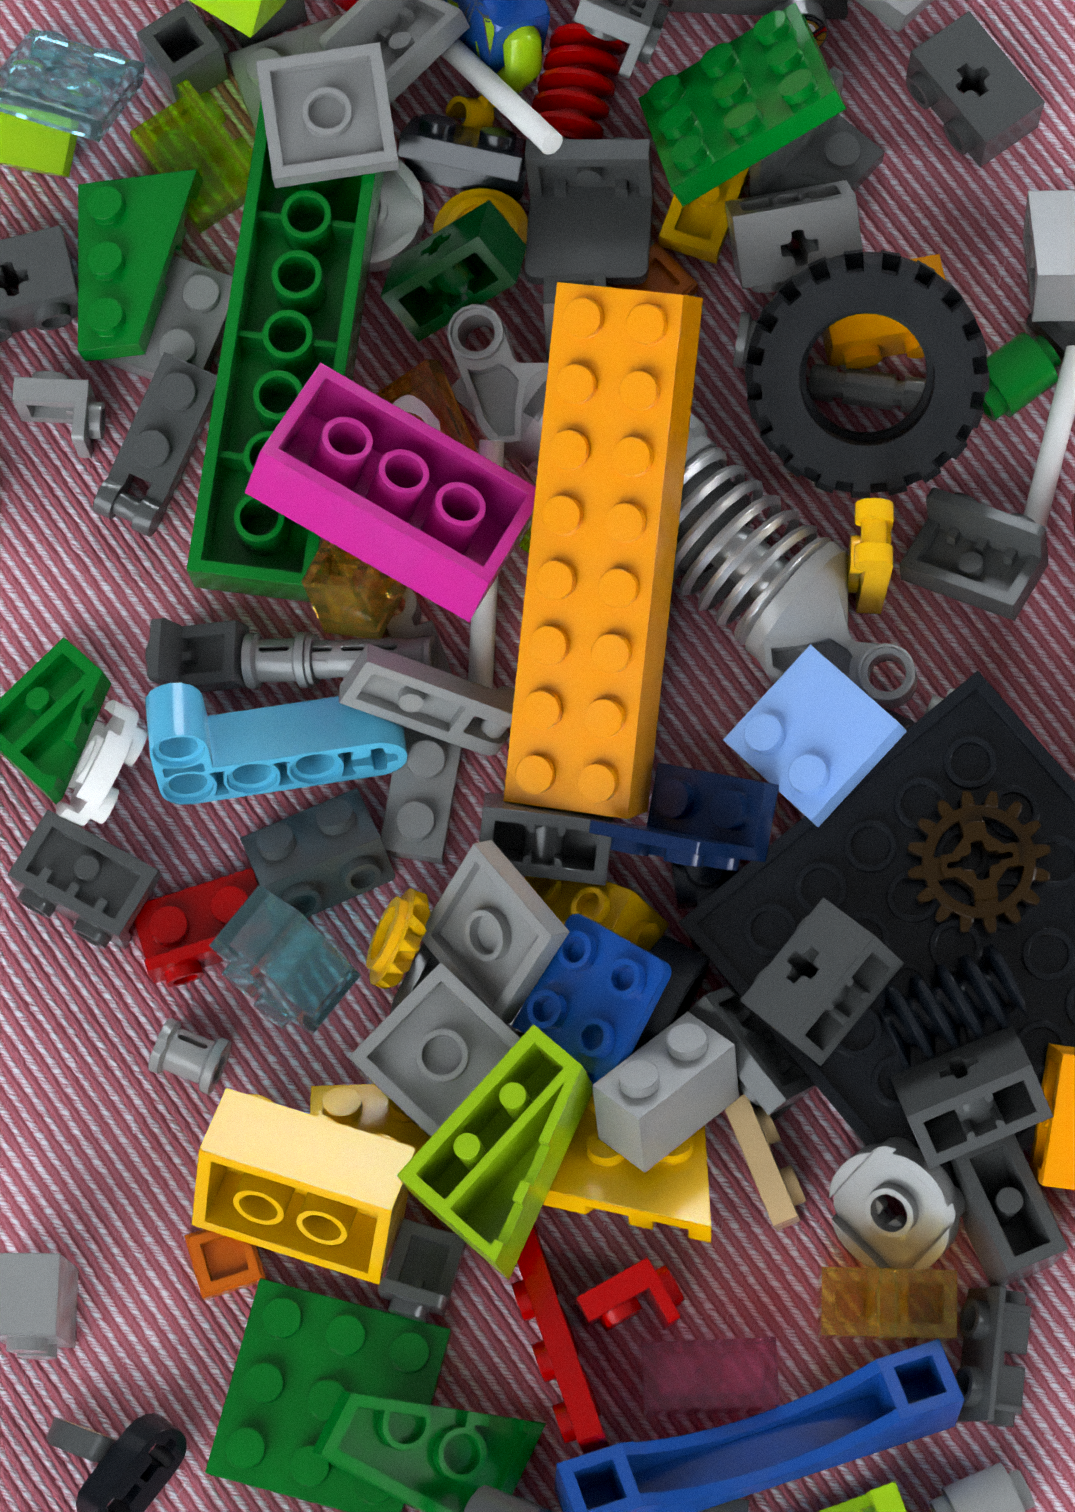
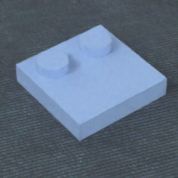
[723,644,907,827]

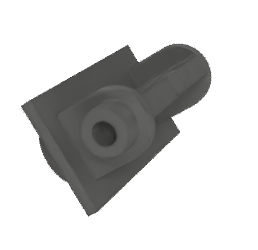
[955,1286,1032,1428]

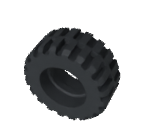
[745,249,990,498]

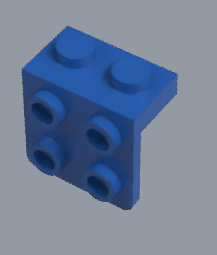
[512,914,671,1084]

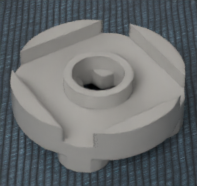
[829,1137,965,1274]

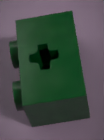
[380,200,527,342]

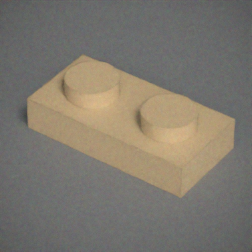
[725,1094,807,1231]

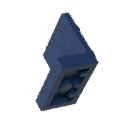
[589,763,779,871]

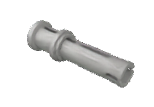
[241,631,438,689]

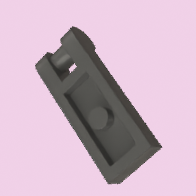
[93,352,217,537]

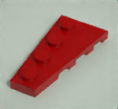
[511,1223,611,1454]

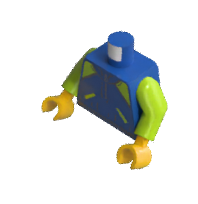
[443,0,551,129]

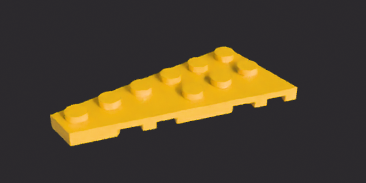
[310,1084,711,1243]

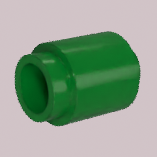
[983,332,1061,421]

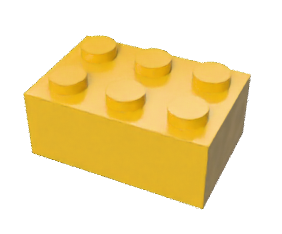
[192,1088,416,1285]

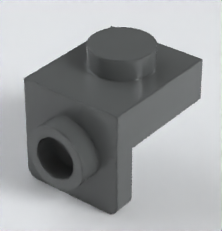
[145,618,249,692]
[378,1218,467,1322]

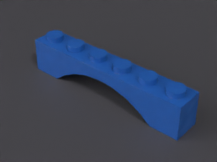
[554,1339,964,1512]

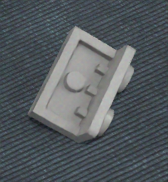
[319,0,470,103]

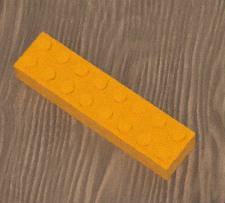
[503,282,703,819]

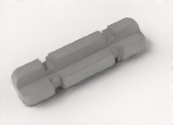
[808,364,926,413]

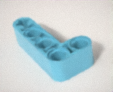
[145,683,408,805]

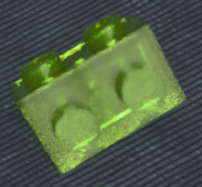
[129,79,253,233]

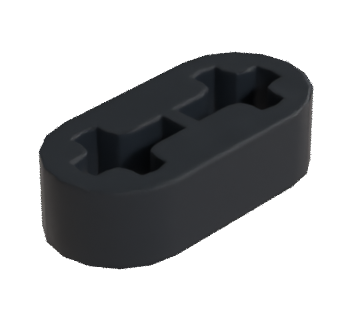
[76,1413,187,1512]

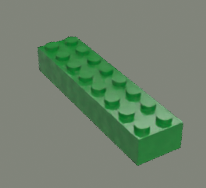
[187,102,384,604]

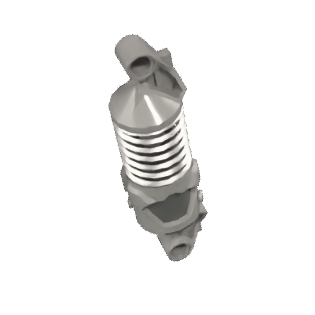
[447,304,918,709]

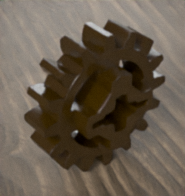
[907,790,1051,934]

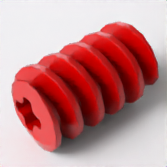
[532,23,628,139]

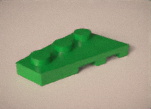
[78,169,204,362]
[312,1391,546,1512]

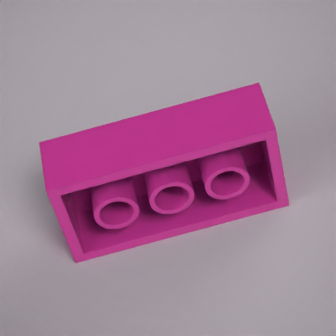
[244,362,536,622]

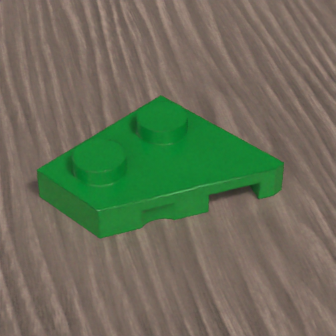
[0,637,111,804]

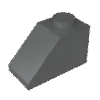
[950,1134,1069,1286]

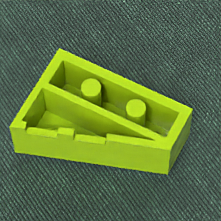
[397,1024,593,1280]

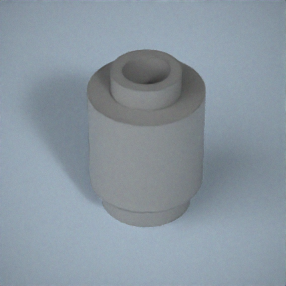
[929,1462,1035,1512]

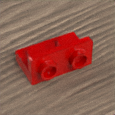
[134,867,277,987]
[574,1257,685,1332]

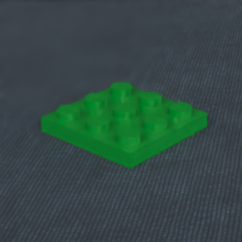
[638,3,847,207]
[205,1278,452,1512]

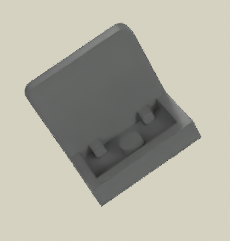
[524,137,654,285]

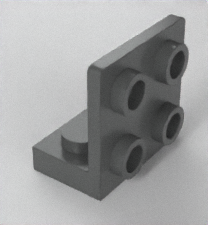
[748,66,885,242]

